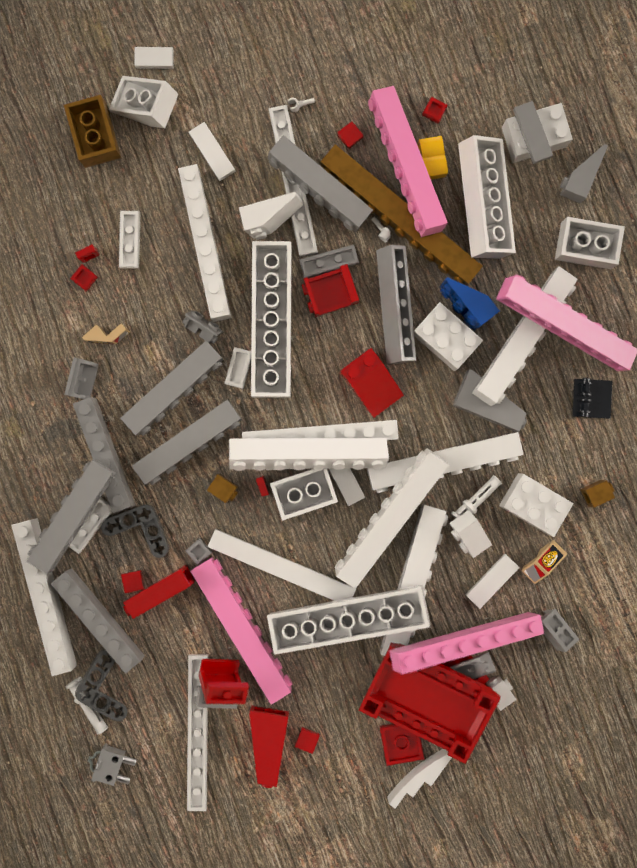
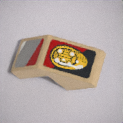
[82,324,130,344]
[521,540,567,584]

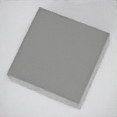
[185,538,212,565]

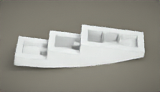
[387,749,452,808]

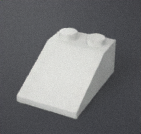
[109,76,178,129]
[239,192,303,240]

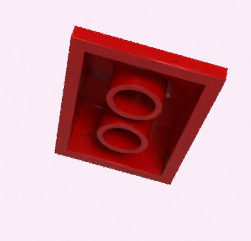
[340,348,404,418]

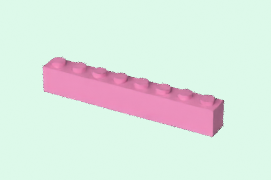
[368,86,448,237]
[496,275,637,371]
[190,557,293,705]
[389,612,544,674]

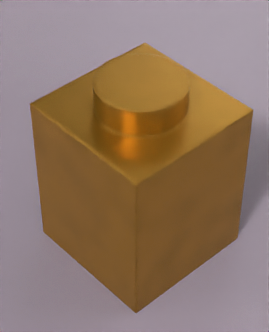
[207,474,239,503]
[580,480,615,508]

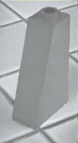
[452,369,527,432]

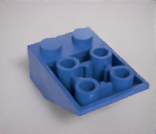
[440,277,500,331]

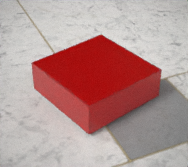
[422,96,448,124]
[337,121,364,149]
[75,244,100,263]
[70,264,98,292]
[256,476,270,497]
[121,570,145,593]
[295,727,320,754]

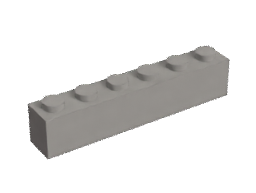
[268,135,373,232]
[376,245,416,364]
[120,341,224,436]
[73,397,136,513]
[132,400,242,485]
[26,460,117,574]
[51,568,145,674]

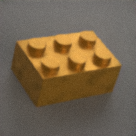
[64,95,121,168]

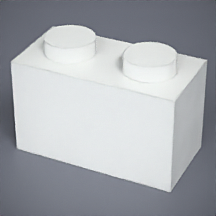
[449,510,492,558]

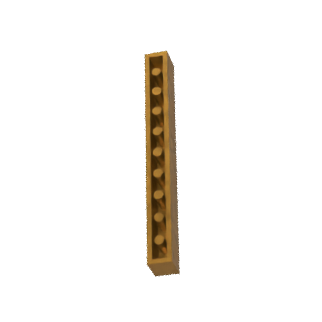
[320,144,483,286]

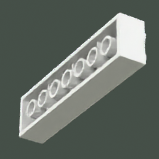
[251,241,292,398]
[267,585,430,655]

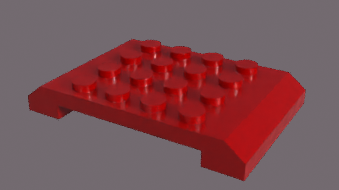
[358,643,500,764]

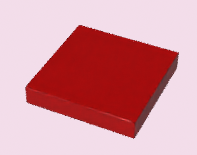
[379,724,424,766]

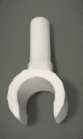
[288,98,315,112]
[371,217,391,242]

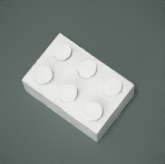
[502,103,573,163]
[555,217,625,269]
[414,302,483,371]
[270,469,338,521]
[499,473,574,537]

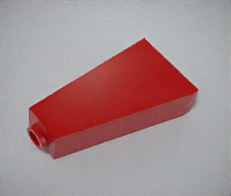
[123,565,196,619]
[249,705,289,788]

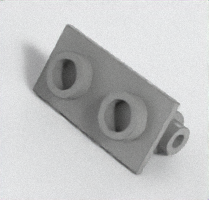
[182,310,223,344]

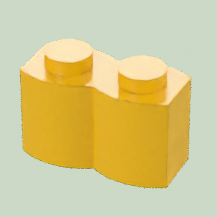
[417,136,448,180]

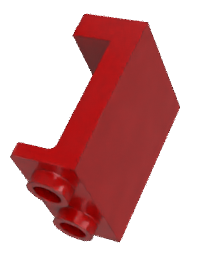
[301,264,359,317]
[199,659,249,704]

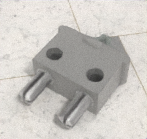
[87,743,137,786]

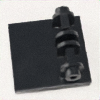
[572,378,612,419]

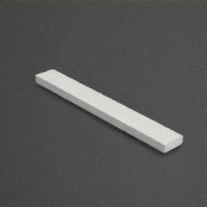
[268,105,318,257]
[208,529,356,601]
[187,654,209,811]

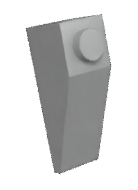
[560,144,608,204]

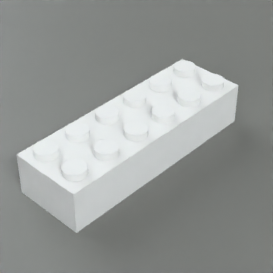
[458,135,516,259]

